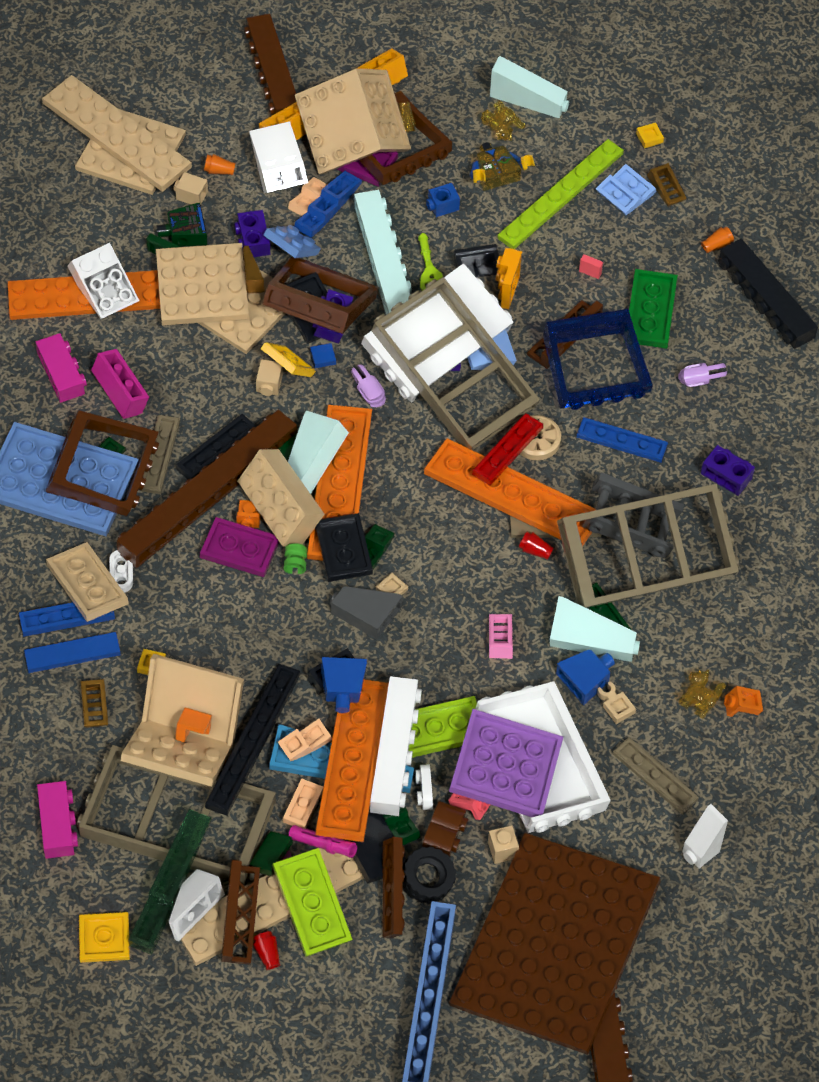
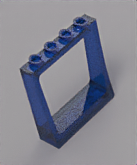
[543,309,653,410]

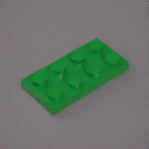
[624,269,678,349]

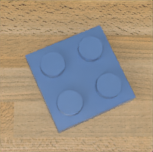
[264,225,321,258]

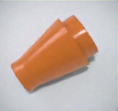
[204,154,236,175]
[701,227,734,253]

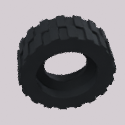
[402,847,456,904]

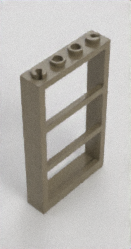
[371,277,540,450]
[557,483,739,608]
[77,745,276,885]

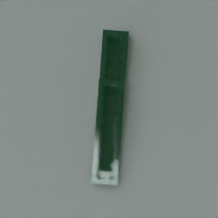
[128,809,212,955]

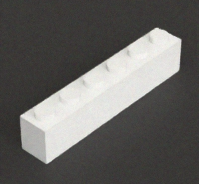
[370,676,422,816]

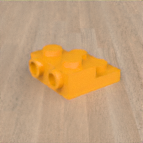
[495,248,522,310]

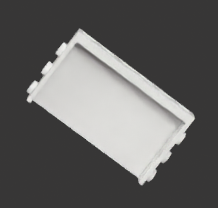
[361,263,513,403]
[475,681,610,833]

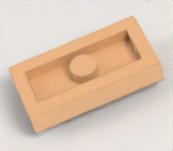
[283,779,324,829]

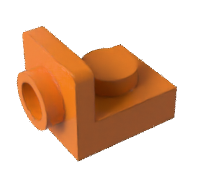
[236,500,261,528]
[724,686,763,717]

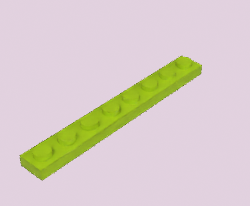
[497,139,624,249]

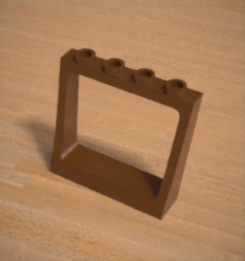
[359,91,452,185]
[262,256,379,334]
[45,410,159,516]

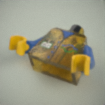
[470,142,535,191]

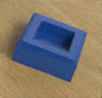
[310,343,336,368]

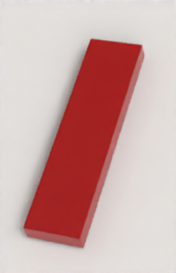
[472,413,543,486]

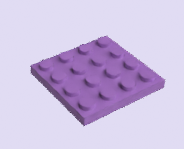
[449,709,563,817]

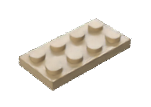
[46,542,129,622]

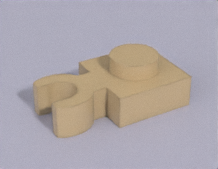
[597,682,636,724]

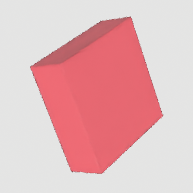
[579,254,603,279]

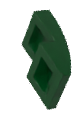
[365,524,395,570]
[381,807,420,845]

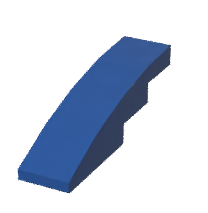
[294,171,362,238]

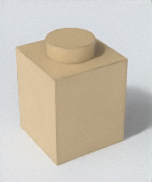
[174,172,208,205]
[256,359,283,396]
[488,826,519,864]

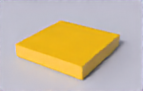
[261,342,316,377]
[79,912,130,963]

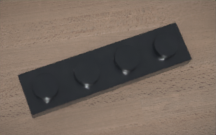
[176,414,257,479]

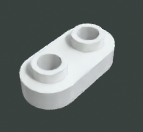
[110,550,133,593]
[415,764,433,810]

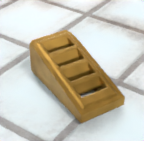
[647,163,687,207]
[243,246,264,293]
[81,679,108,728]

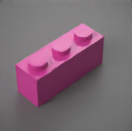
[35,333,87,403]
[91,349,149,419]
[37,781,78,859]

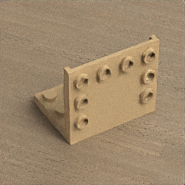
[295,68,411,174]
[121,654,244,787]

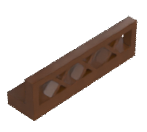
[527,300,603,369]
[221,860,260,965]

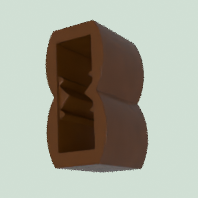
[422,801,469,858]

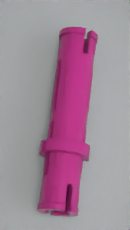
[289,825,357,858]

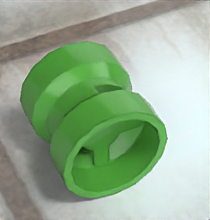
[284,543,307,574]

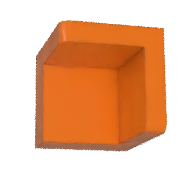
[176,708,212,742]

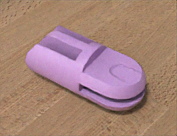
[678,363,727,387]
[351,364,386,407]

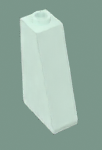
[490,56,569,118]
[288,411,349,494]
[550,596,640,662]

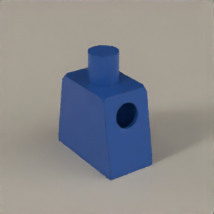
[556,650,615,705]
[321,657,367,713]

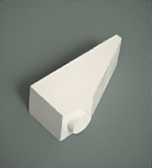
[683,804,728,868]
[169,869,225,941]

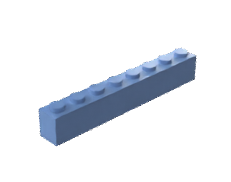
[402,901,456,1082]

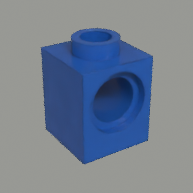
[426,183,460,217]

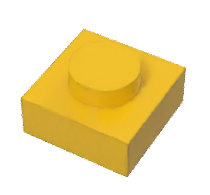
[636,122,664,148]
[137,649,166,675]

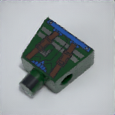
[156,203,207,247]

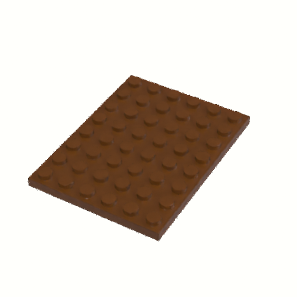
[449,833,661,1055]

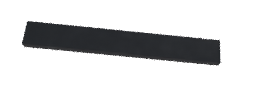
[205,664,300,816]

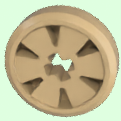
[520,415,561,460]

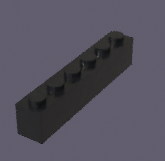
[718,238,818,349]

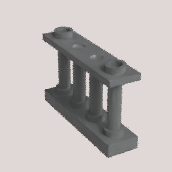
[582,472,684,558]

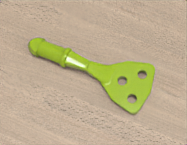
[418,233,443,291]

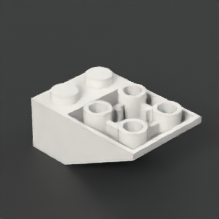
[249,122,308,193]
[67,243,139,319]

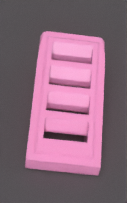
[489,614,513,659]

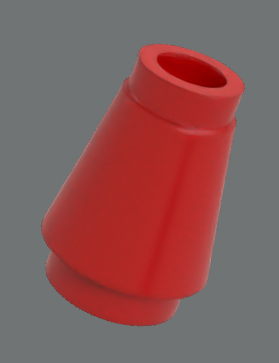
[519,531,554,560]
[253,931,280,970]

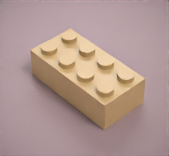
[237,449,325,546]

